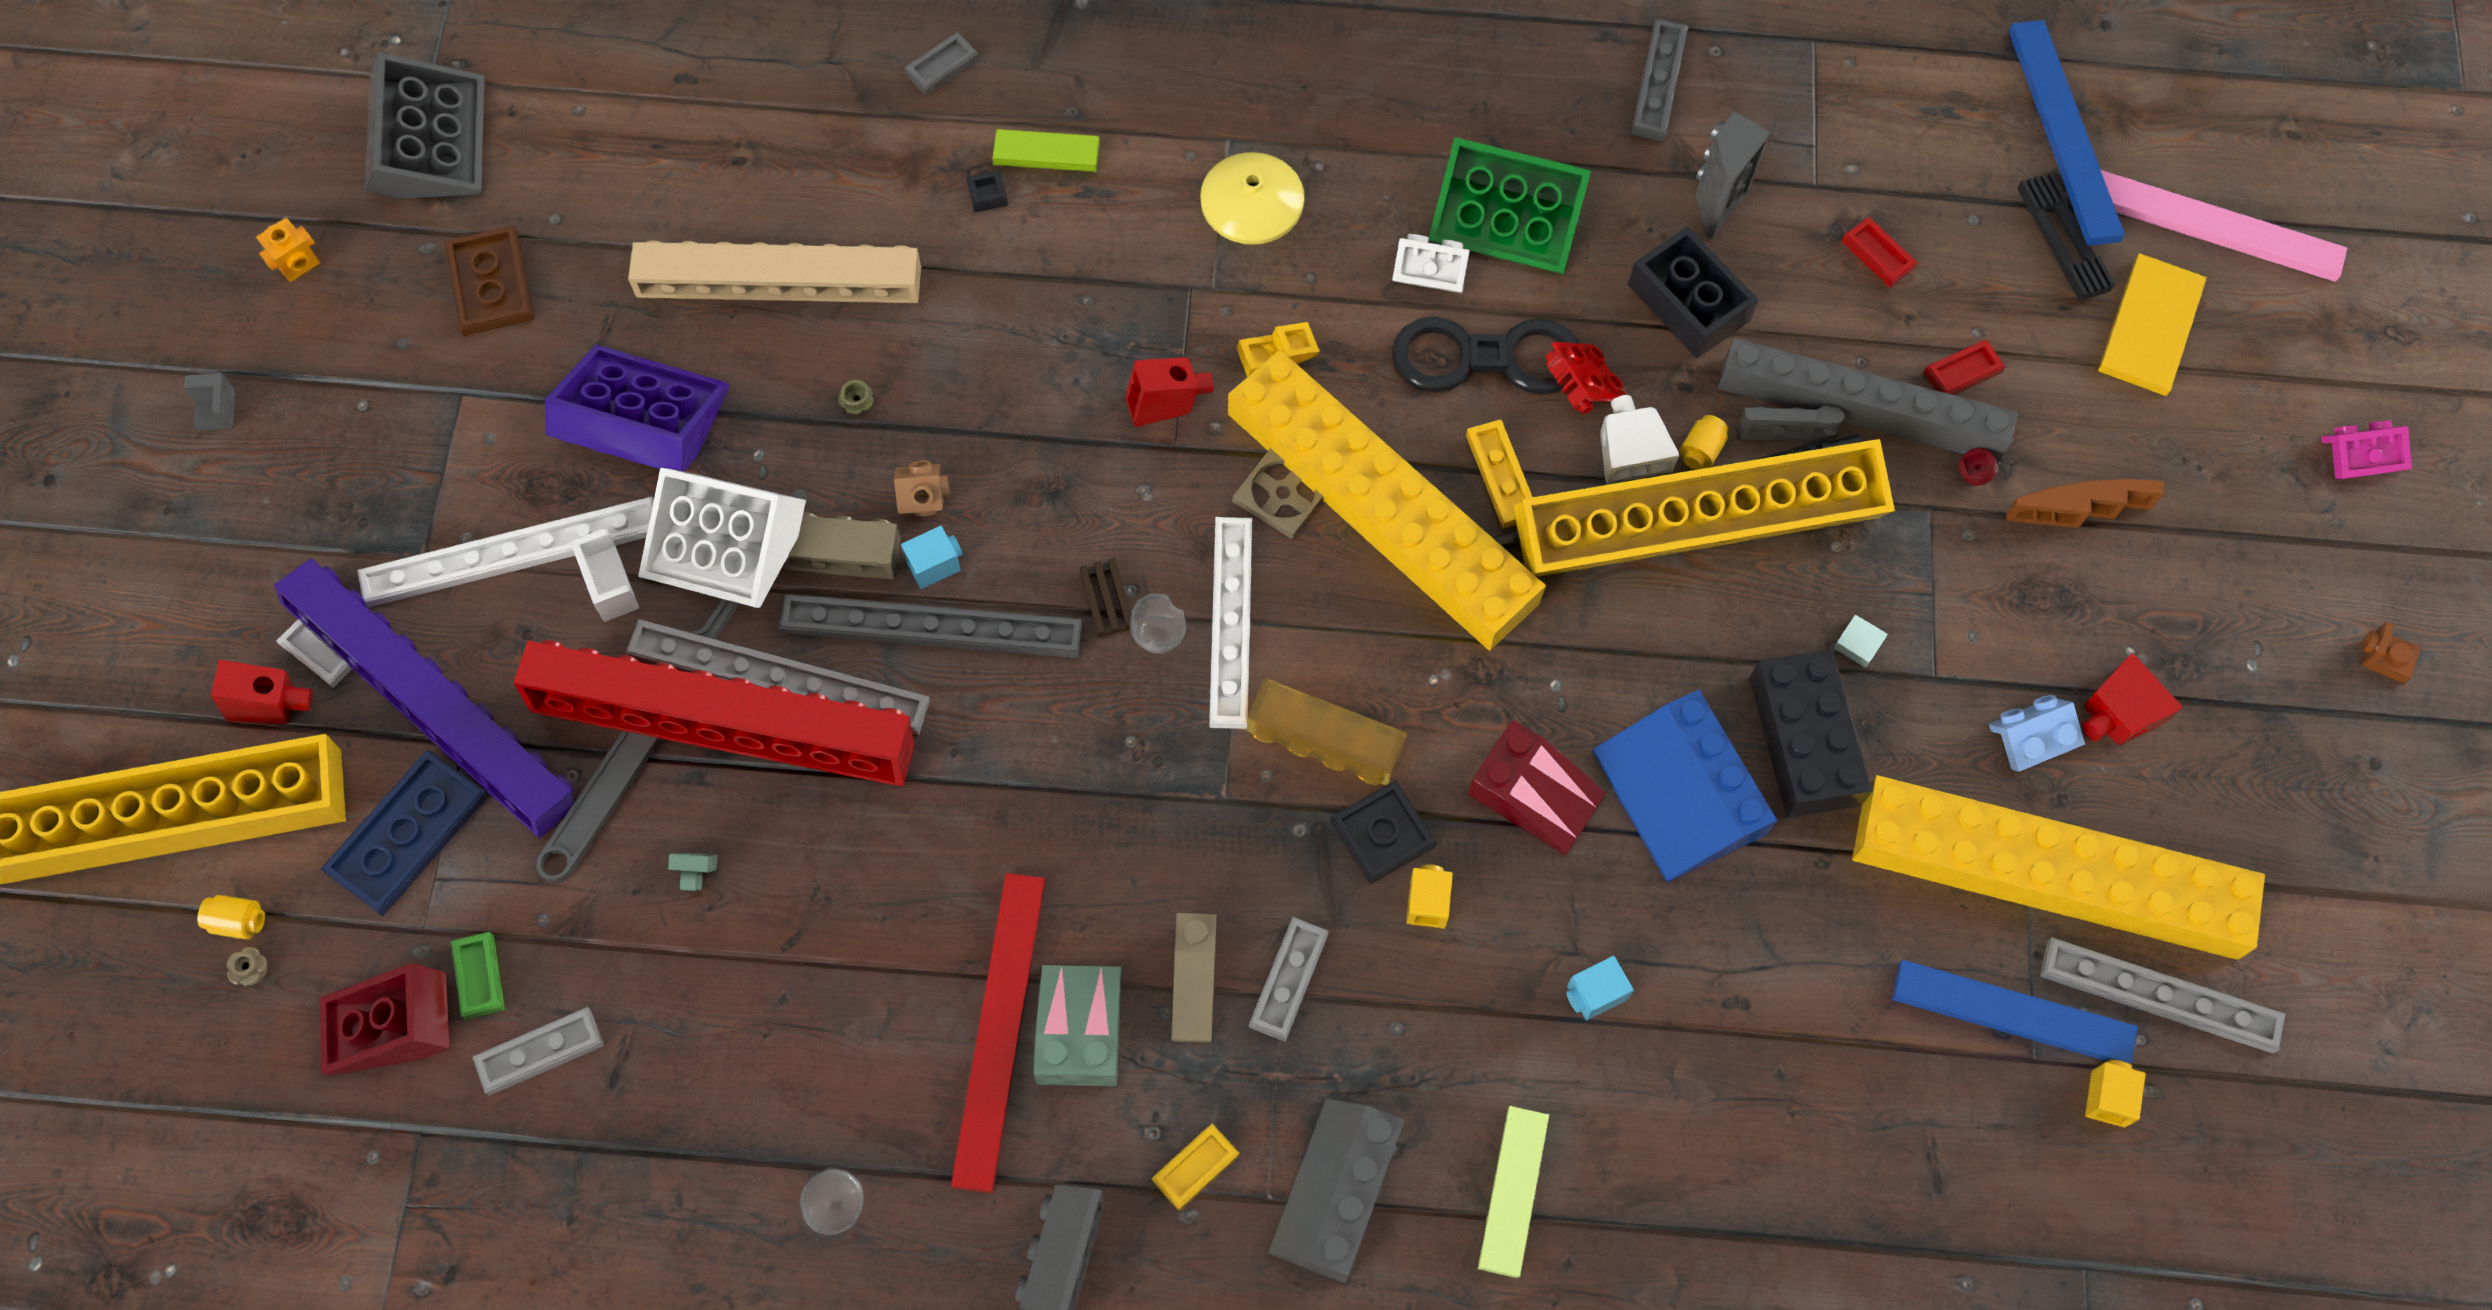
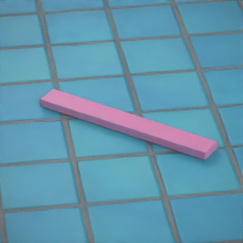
[2065,170,2347,282]

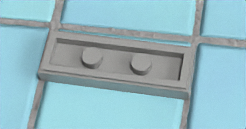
[1249,917,1329,1042]
[472,1007,604,1096]

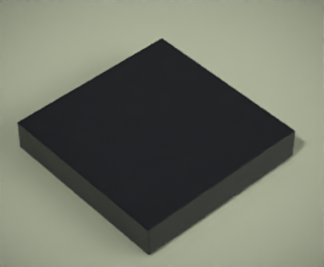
[1330,780,1437,885]

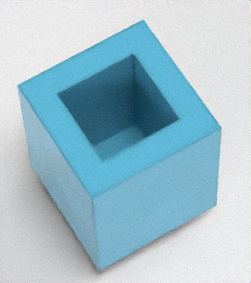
[901,526,963,589]
[1566,956,1634,1021]

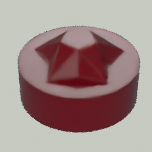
[1958,448,1998,486]

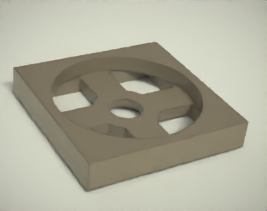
[1232,448,1323,540]

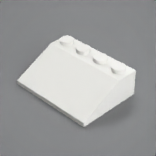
[638,468,806,608]

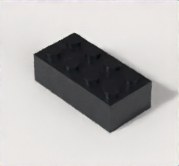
[1749,649,1872,818]

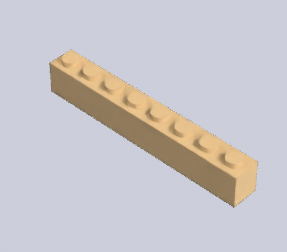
[628,240,921,303]

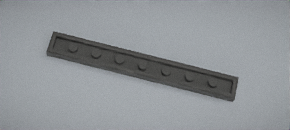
[779,594,1083,658]

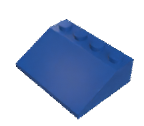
[1592,690,1777,883]

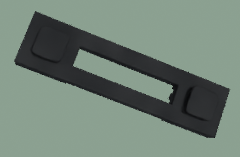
[2017,172,2116,301]

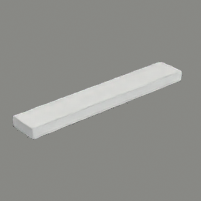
[1210,517,1252,729]

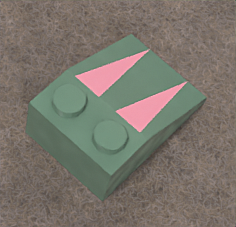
[1034,965,1121,1086]

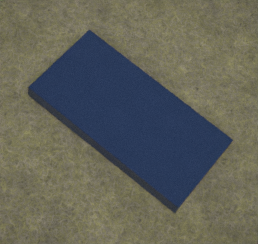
[320,749,489,917]

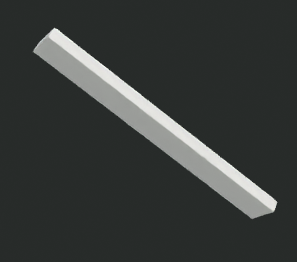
[358,496,654,608]

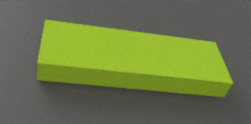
[993,129,1100,172]

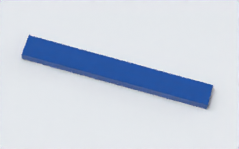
[2008,20,2125,246]

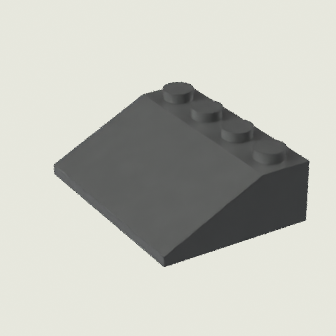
[364,52,485,199]

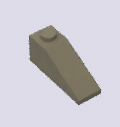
[1172,913,1217,1043]

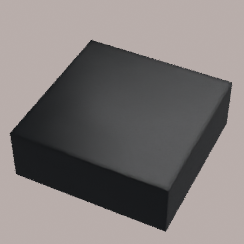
[966,170,1008,213]

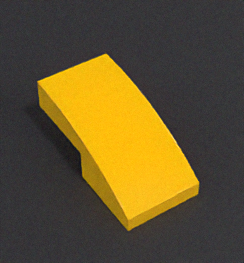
[1236,322,1319,377]

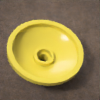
[1201,152,1304,244]

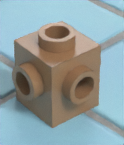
[894,460,950,517]

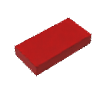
[1841,216,1918,288]
[1923,339,2006,395]

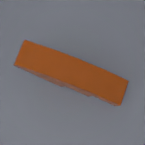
[2006,479,2164,528]

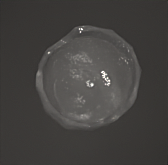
[1130,594,1187,654]
[800,1167,865,1236]

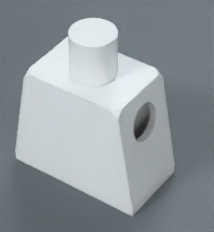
[1600,395,1679,484]

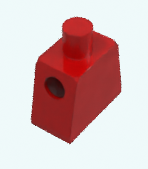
[1125,357,1213,427]
[2082,653,2183,745]
[211,660,314,724]

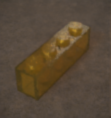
[1247,678,1407,785]

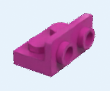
[2321,420,2412,479]

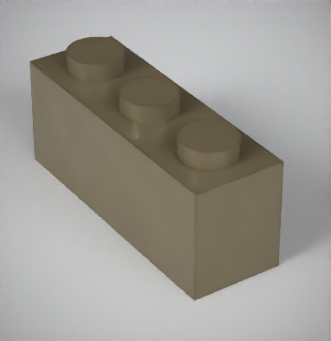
[783,512,901,580]

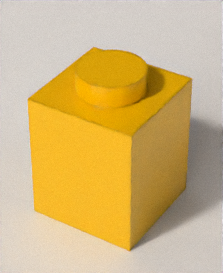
[1406,865,1453,929]
[2085,1060,2146,1128]

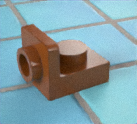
[2361,622,2421,684]

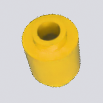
[1679,415,1728,470]
[198,895,265,940]

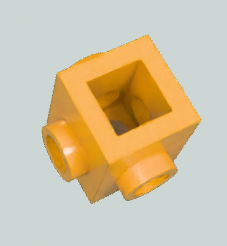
[256,217,320,283]

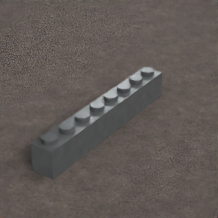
[1717,338,2018,463]

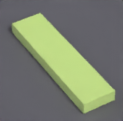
[1478,1106,1549,1278]

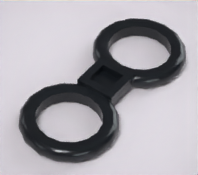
[1392,316,1580,395]

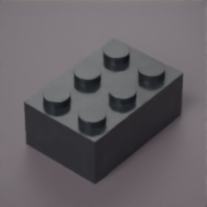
[1628,226,1759,358]

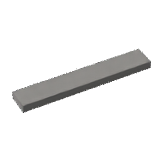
[2039,937,2285,1054]

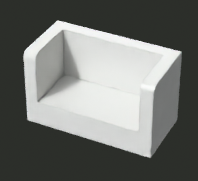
[570,528,640,622]

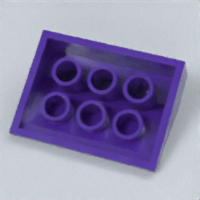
[545,344,729,472]

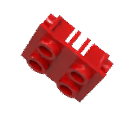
[1545,342,1626,415]

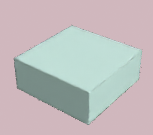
[1834,615,1888,668]

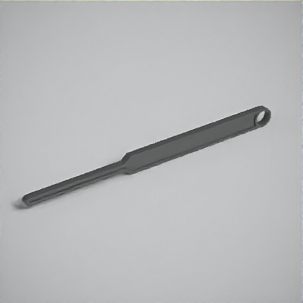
[536,489,808,883]

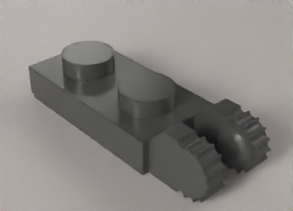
[1737,405,1845,442]

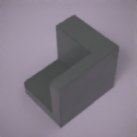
[184,373,235,431]

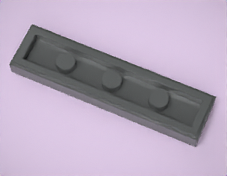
[1630,19,1688,142]

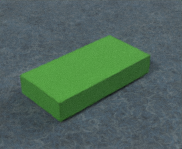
[450,932,505,1020]

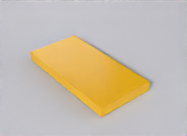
[2098,253,2207,396]

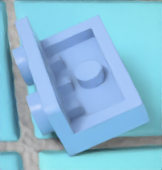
[1989,695,2085,772]

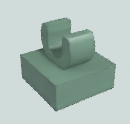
[668,852,718,891]

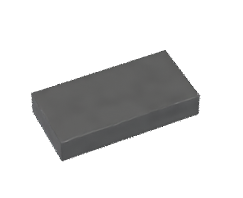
[904,32,979,97]

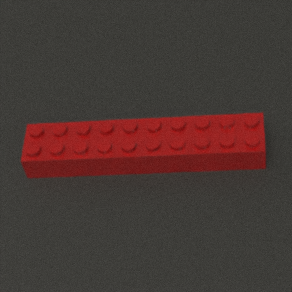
[513,640,915,787]

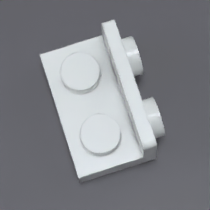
[1392,234,1469,293]

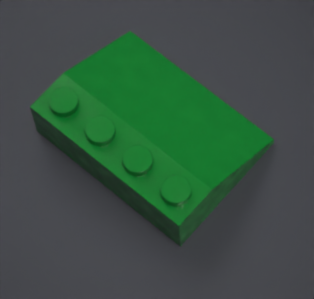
[1428,137,1591,274]

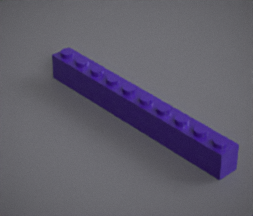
[274,558,574,839]

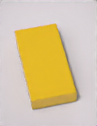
[1151,1124,1240,1211]

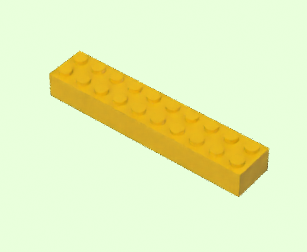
[1228,350,1546,651]
[1513,439,1895,577]
[0,734,346,885]
[1852,775,2265,960]

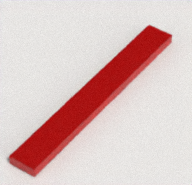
[951,873,1045,1194]

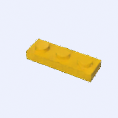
[1466,419,1532,529]

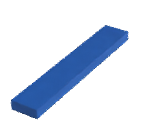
[1892,960,2138,1064]

